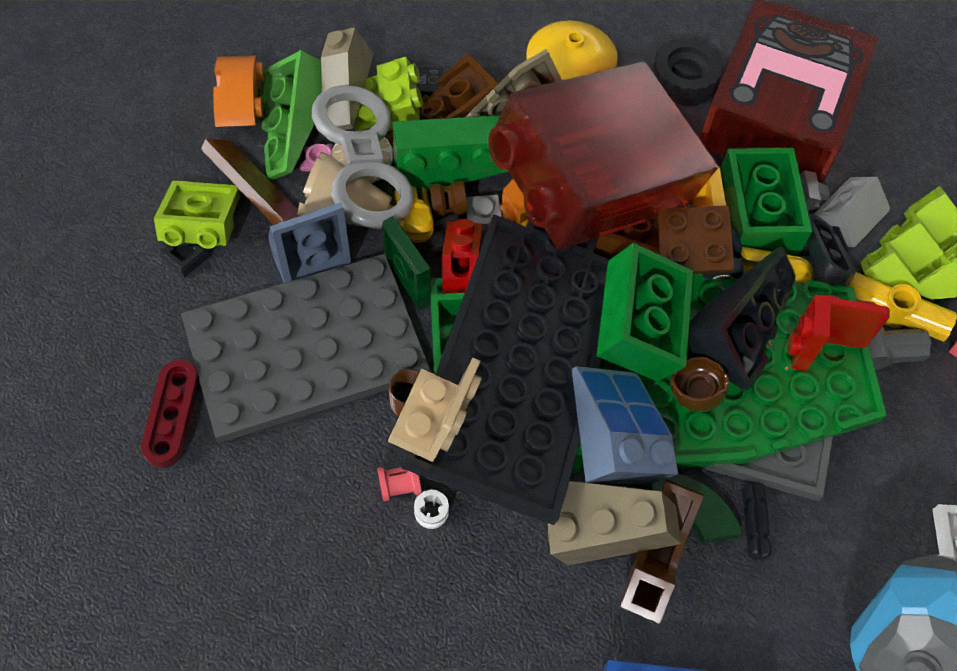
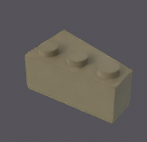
[547,481,681,565]

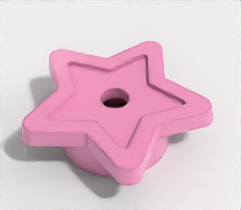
[299,144,332,171]

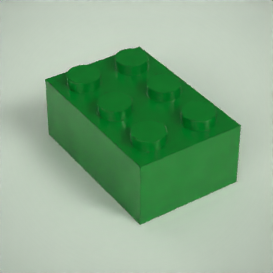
[720,148,812,255]
[597,243,693,382]

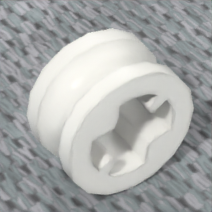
[414,490,449,529]

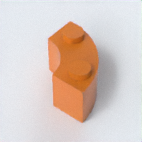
[213,55,264,127]

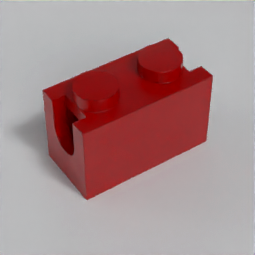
[442,219,482,293]

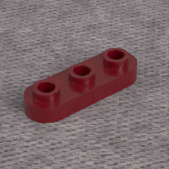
[141,360,199,468]

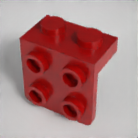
[787,295,890,371]

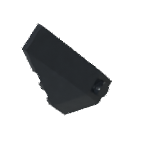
[688,247,796,390]

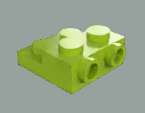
[355,56,423,131]
[154,180,240,249]

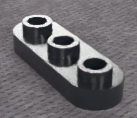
[806,214,855,286]

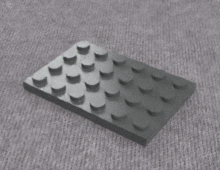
[181,254,430,444]

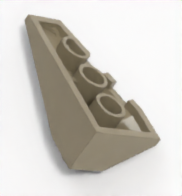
[466,49,571,123]

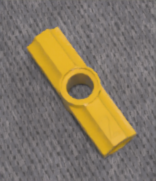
[848,272,957,342]

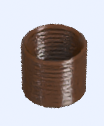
[388,369,420,416]

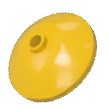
[526,20,618,94]

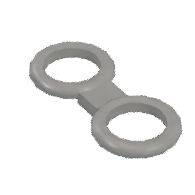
[312,85,414,228]

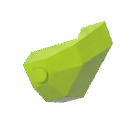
[860,186,957,300]

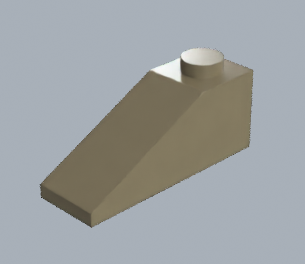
[321,27,374,130]

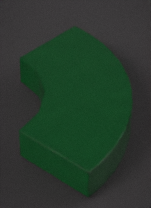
[648,474,742,543]

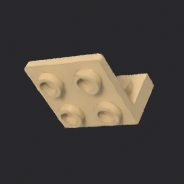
[388,358,482,462]

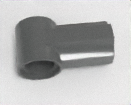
[868,327,932,370]

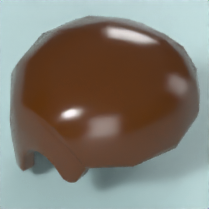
[670,357,729,412]

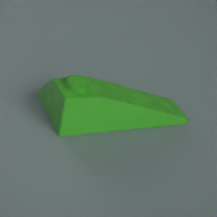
[260,50,322,180]

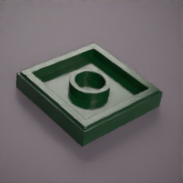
[382,216,431,310]

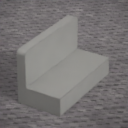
[813,177,890,247]

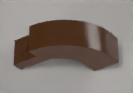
[620,479,704,623]

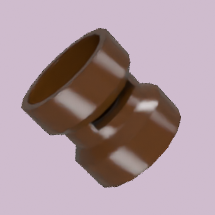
[429,180,467,218]

